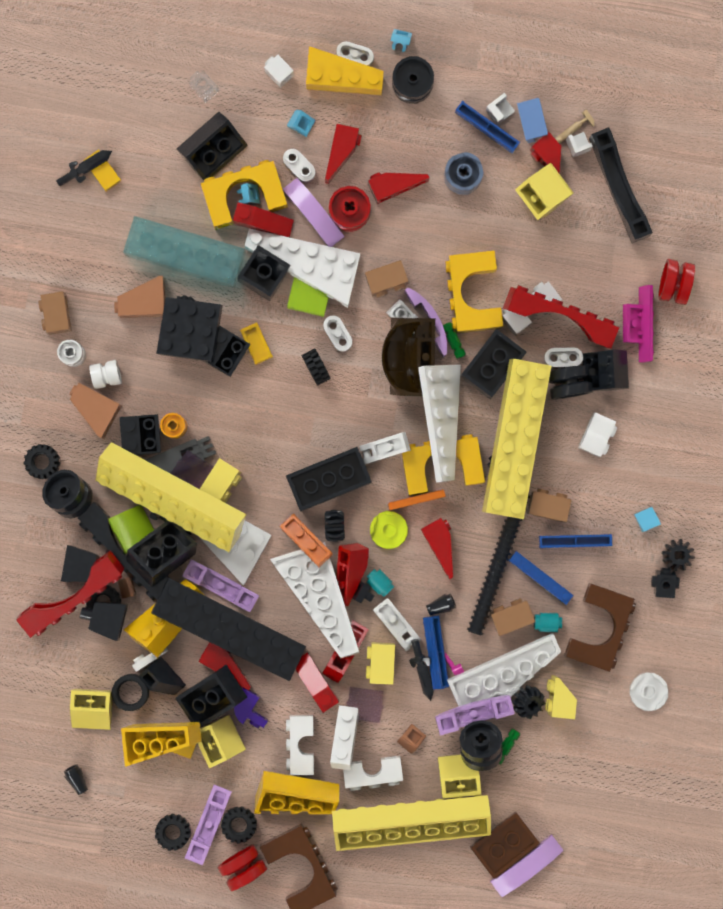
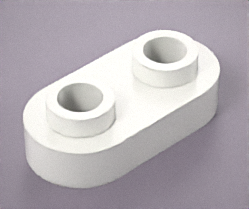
[337,41,374,66]
[283,149,315,183]
[323,316,352,352]
[544,348,583,368]
[132,648,168,672]

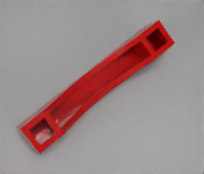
[503,285,620,349]
[16,550,125,638]

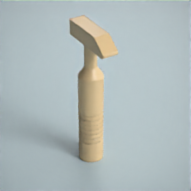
[555,110,594,144]

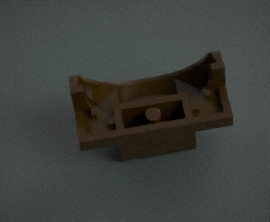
[382,318,436,396]

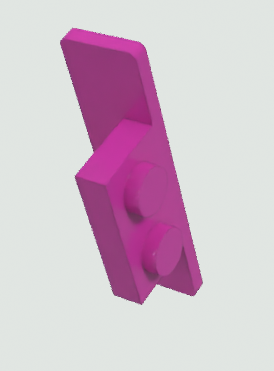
[623,285,654,363]

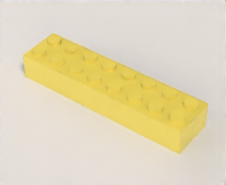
[482,359,551,519]
[95,442,246,552]
[332,795,491,851]

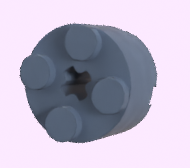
[444,152,484,195]

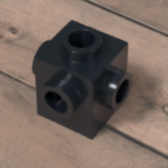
[651,568,680,598]

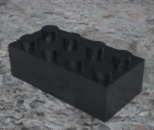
[286,447,372,512]

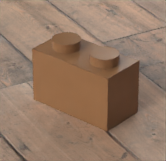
[365,260,409,298]
[38,291,72,335]
[527,489,571,522]
[490,598,535,636]

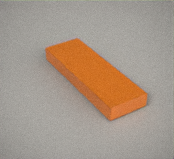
[388,489,446,511]
[279,513,333,567]

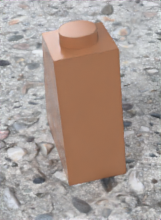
[114,276,165,318]
[69,383,122,439]

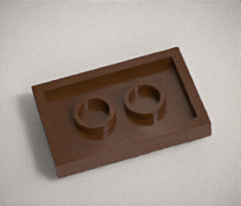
[470,811,540,879]

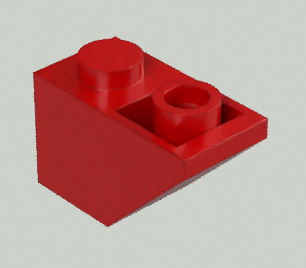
[530,132,561,173]

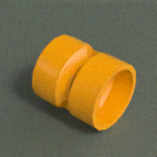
[160,413,188,439]

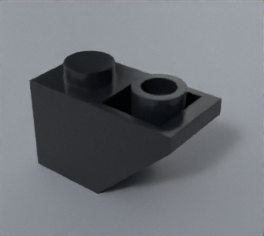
[138,656,186,695]

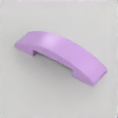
[283,178,344,247]
[405,288,447,357]
[182,559,259,612]
[435,695,515,736]
[185,785,232,865]
[490,834,564,897]

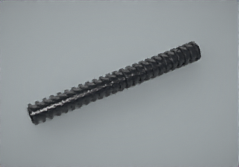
[467,494,530,636]

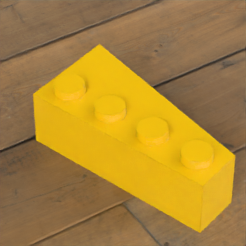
[306,46,384,95]
[123,579,205,658]
[121,722,202,767]
[254,771,339,814]

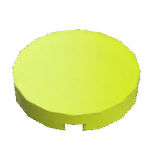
[370,511,408,549]

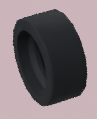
[112,674,149,711]

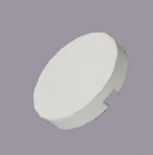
[629,672,668,711]

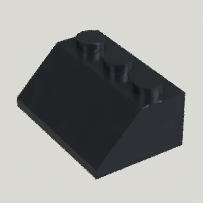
[177,112,248,181]

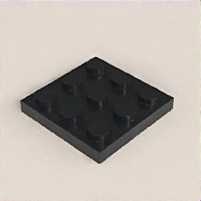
[156,297,223,362]

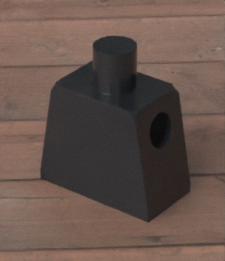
[61,545,99,582]
[80,602,128,641]

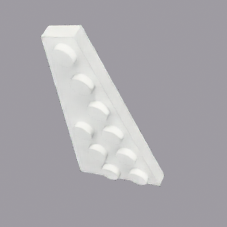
[245,228,360,308]
[418,365,461,483]
[199,521,272,586]
[270,542,359,658]
[447,633,561,707]

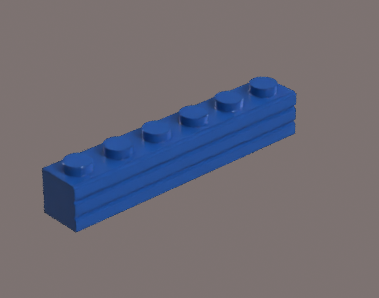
[455,101,520,154]
[539,534,612,548]
[509,551,574,605]
[423,615,449,690]

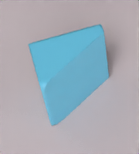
[287,110,316,137]
[634,507,661,532]

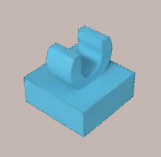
[391,29,412,52]
[237,183,260,205]

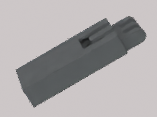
[146,436,217,475]

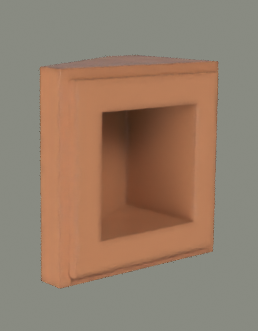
[118,577,136,599]
[397,724,426,754]

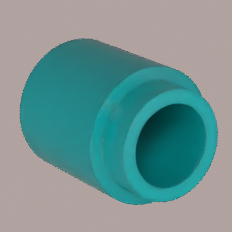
[366,569,395,597]
[534,612,562,632]

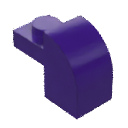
[234,688,268,729]

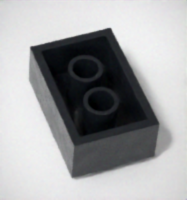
[460,329,527,400]
[126,520,197,587]
[175,665,247,728]

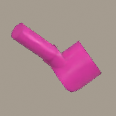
[445,653,464,676]

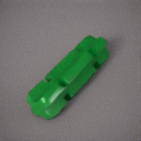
[443,322,466,359]
[499,729,520,765]

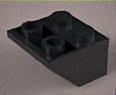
[203,326,251,377]
[583,349,629,391]
[120,414,161,456]

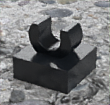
[352,581,375,603]

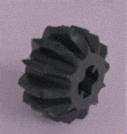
[325,510,345,542]
[661,539,695,571]
[512,685,546,719]

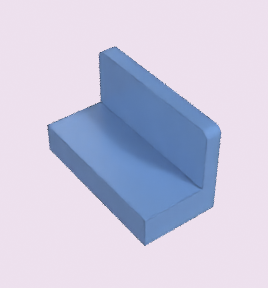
[517,98,548,143]

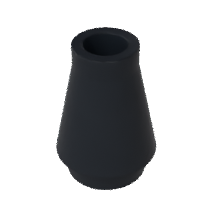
[426,594,456,616]
[64,764,88,795]

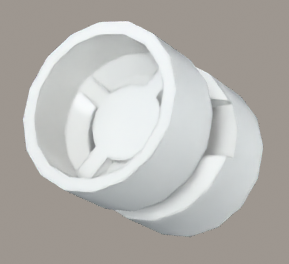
[57,340,86,367]
[89,360,122,390]

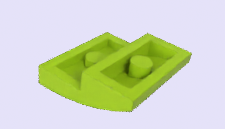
[287,277,329,317]
[108,505,154,554]

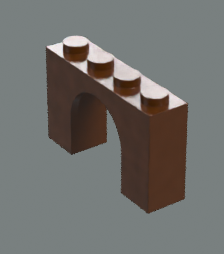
[564,583,636,672]
[260,823,338,909]

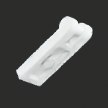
[359,432,411,465]
[373,598,421,652]

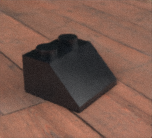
[238,245,291,301]

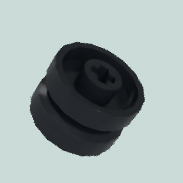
[392,56,434,104]
[549,365,593,400]
[42,469,93,519]
[460,720,503,771]

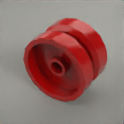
[329,186,371,232]
[658,258,695,305]
[217,845,268,891]

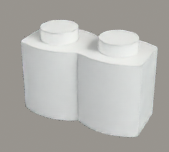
[578,413,617,457]

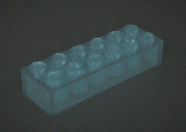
[123,216,246,288]

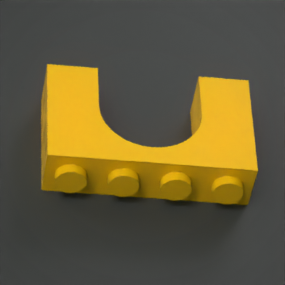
[200,160,288,230]
[445,251,503,334]
[401,434,485,496]

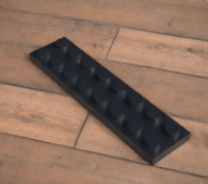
[151,578,306,681]

